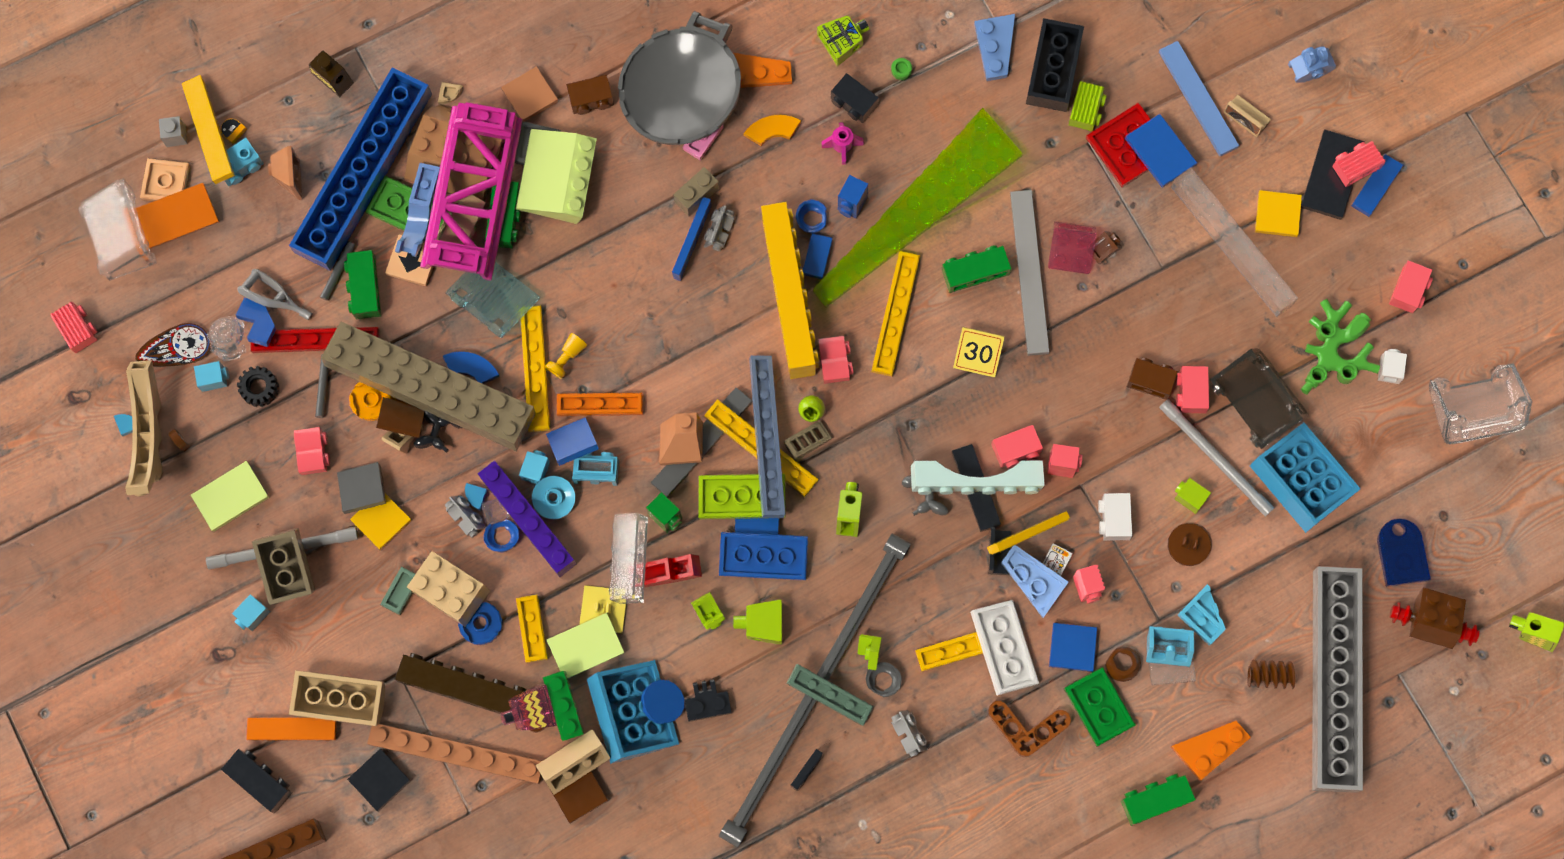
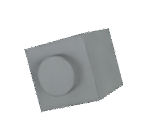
[159,116,187,147]

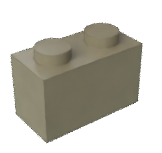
[673,167,720,217]

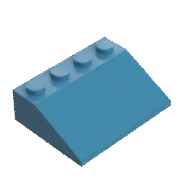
[1250,423,1360,533]
[587,660,679,764]

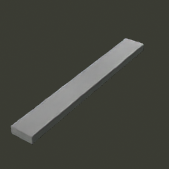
[1010,190,1049,356]

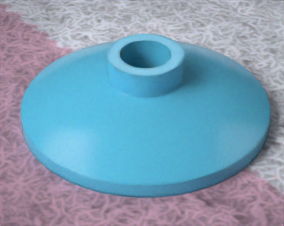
[532,476,575,519]

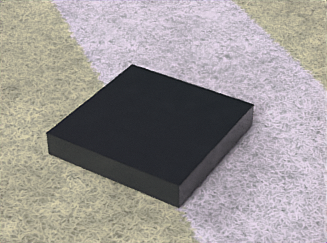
[347,749,410,812]

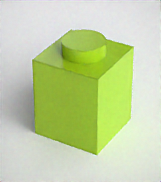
[1175,478,1211,514]

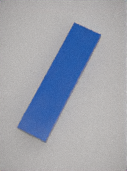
[672,197,712,281]

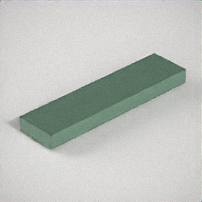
[786,664,873,726]

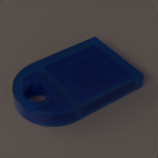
[1377,519,1431,587]

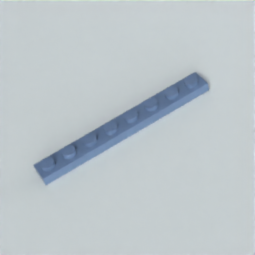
[749,355,785,518]

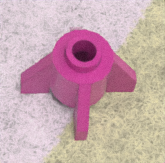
[822,122,864,165]

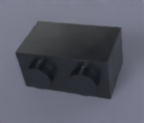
[831,73,879,123]

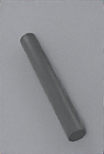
[320,241,355,301]
[315,354,329,418]

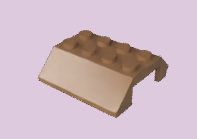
[405,105,505,201]

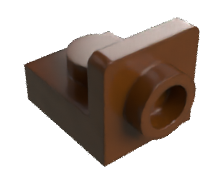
[1086,231,1122,264]

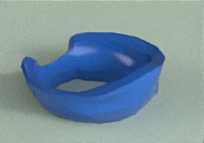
[795,199,827,233]
[484,519,519,553]

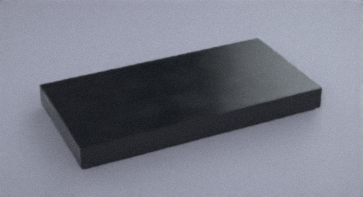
[1301,129,1365,220]

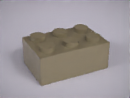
[252,528,316,605]

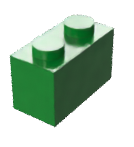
[646,492,682,534]

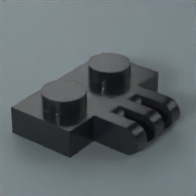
[684,679,732,722]

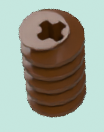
[1247,659,1296,689]

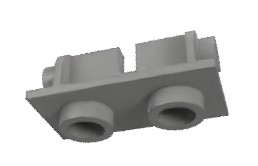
[704,205,735,251]
[445,495,486,538]
[891,710,928,757]

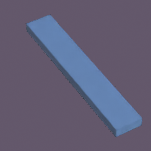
[1159,41,1239,157]

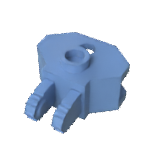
[1288,46,1336,83]

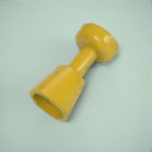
[545,333,588,379]

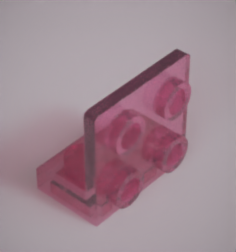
[1048,222,1097,274]

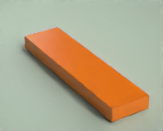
[557,393,643,416]
[246,718,337,741]

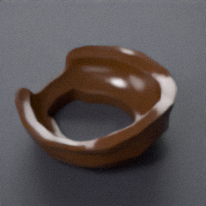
[1106,647,1141,682]

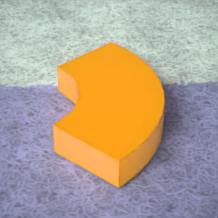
[743,115,801,146]

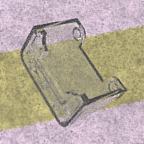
[79,178,157,281]
[1429,363,1532,445]

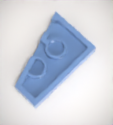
[974,14,1015,81]

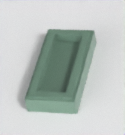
[380,567,415,615]

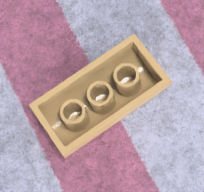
[289,670,385,726]

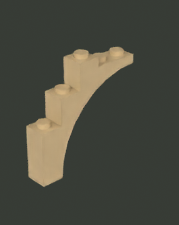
[125,360,163,496]

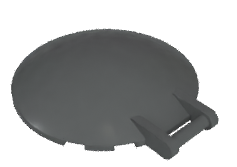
[618,11,741,145]

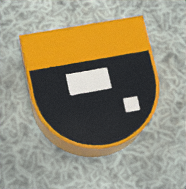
[221,119,247,145]

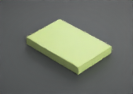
[191,461,269,532]
[547,613,625,679]

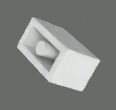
[1098,493,1132,541]

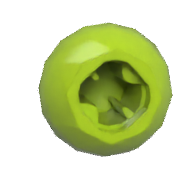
[798,395,825,422]

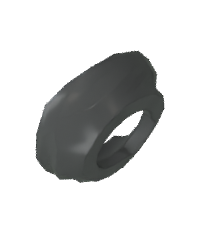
[865,662,902,697]

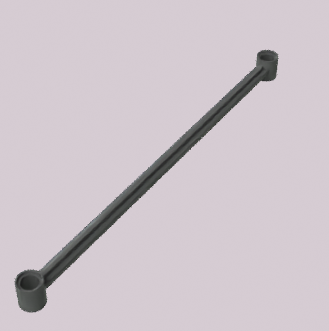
[719,533,911,848]

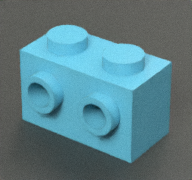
[224,138,264,186]

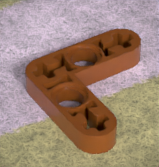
[988,701,1071,757]

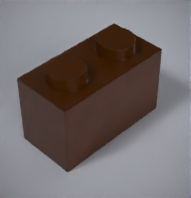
[566,75,614,115]
[1126,357,1178,400]

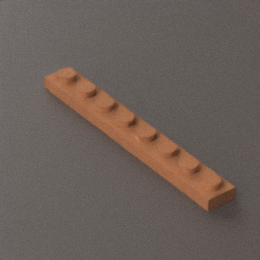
[367,724,542,784]

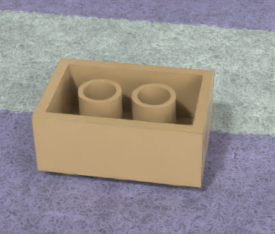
[407,551,490,627]

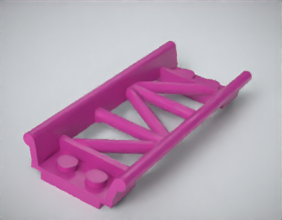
[420,102,523,281]

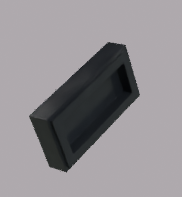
[790,749,823,791]

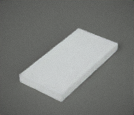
[970,600,1039,696]

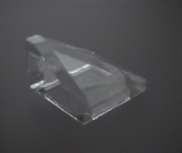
[481,499,510,527]

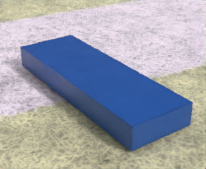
[1351,154,1403,217]

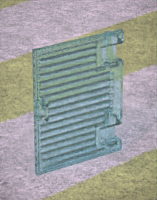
[445,262,540,338]

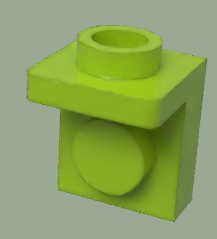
[857,634,882,670]

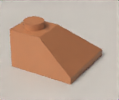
[268,146,302,200]
[659,412,703,465]

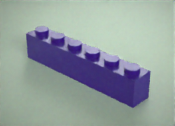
[477,460,577,578]

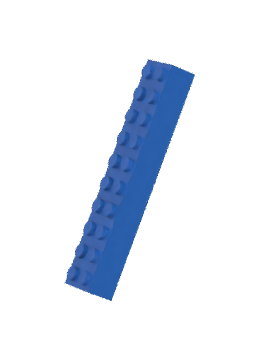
[289,67,432,271]

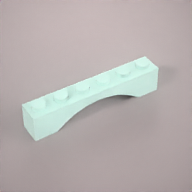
[911,461,1044,495]

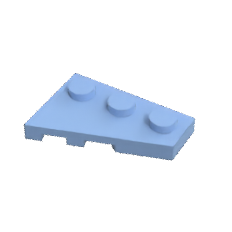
[1002,545,1068,618]

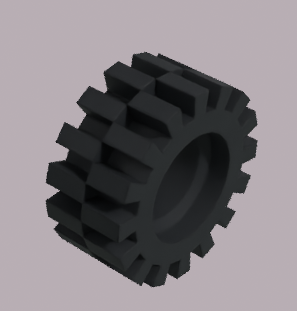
[237,366,279,407]

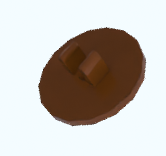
[1167,523,1211,566]

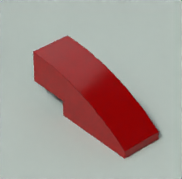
[630,554,702,588]

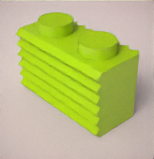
[1068,81,1106,131]

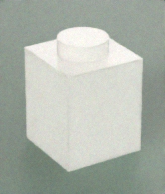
[1378,349,1407,384]

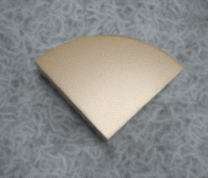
[438,82,463,104]

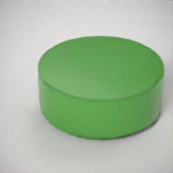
[891,58,912,80]

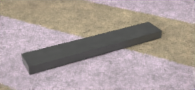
[651,388,752,498]

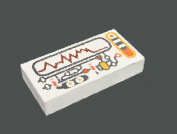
[1042,543,1073,576]

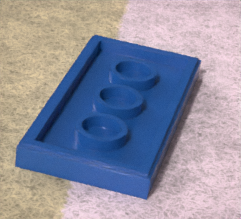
[719,532,808,580]

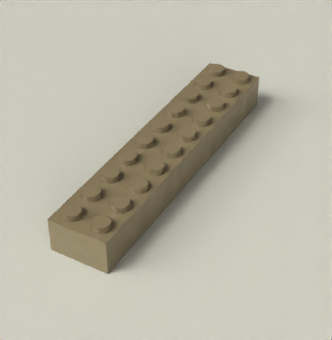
[321,322,536,452]

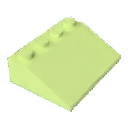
[516,129,597,224]

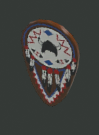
[135,323,211,367]

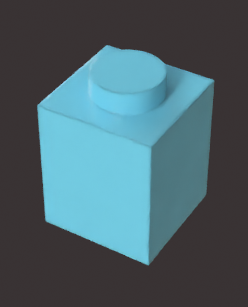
[194,361,229,392]
[519,450,550,484]
[232,594,270,631]

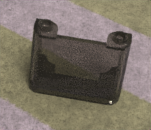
[1210,348,1309,449]

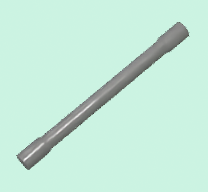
[1159,399,1274,516]
[206,527,359,570]

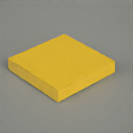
[1255,190,1302,237]
[350,493,412,551]

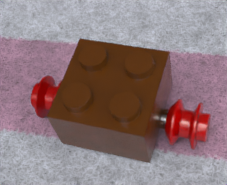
[1389,587,1480,649]

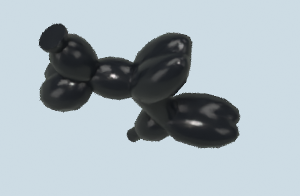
[414,411,462,453]

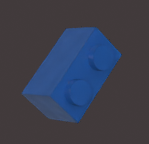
[838,175,868,219]

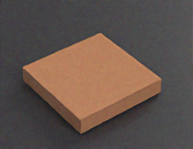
[501,66,558,122]

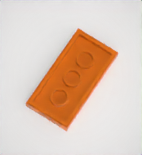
[124,183,219,252]

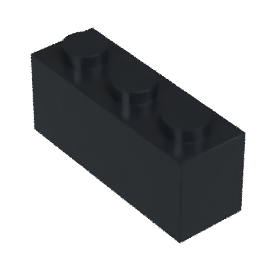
[221,749,292,813]

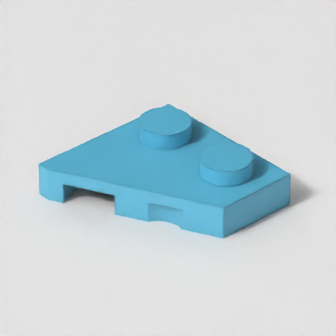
[1178,584,1226,646]

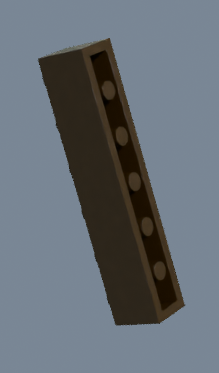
[395,653,531,721]

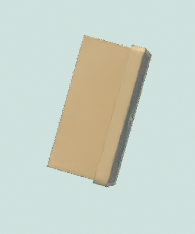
[1224,95,1271,137]

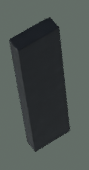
[952,444,1001,532]

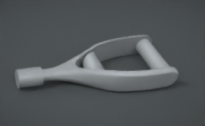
[237,269,313,320]

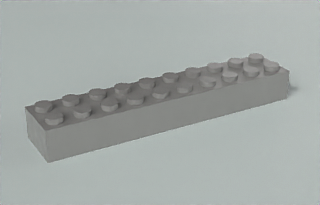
[1312,566,1363,793]

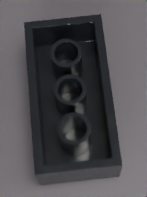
[1026,18,1084,112]

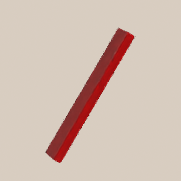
[250,327,379,353]

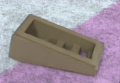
[784,421,832,461]

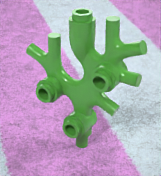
[1301,299,1380,395]

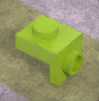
[691,592,725,630]

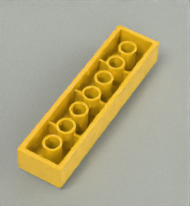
[761,202,819,380]

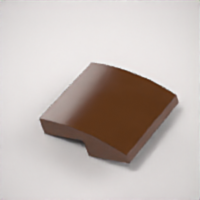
[376,397,424,438]

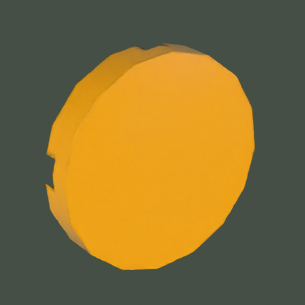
[349,382,392,421]

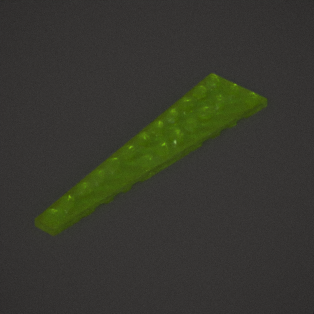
[813,108,1023,308]

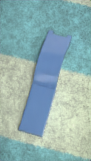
[395,163,440,257]

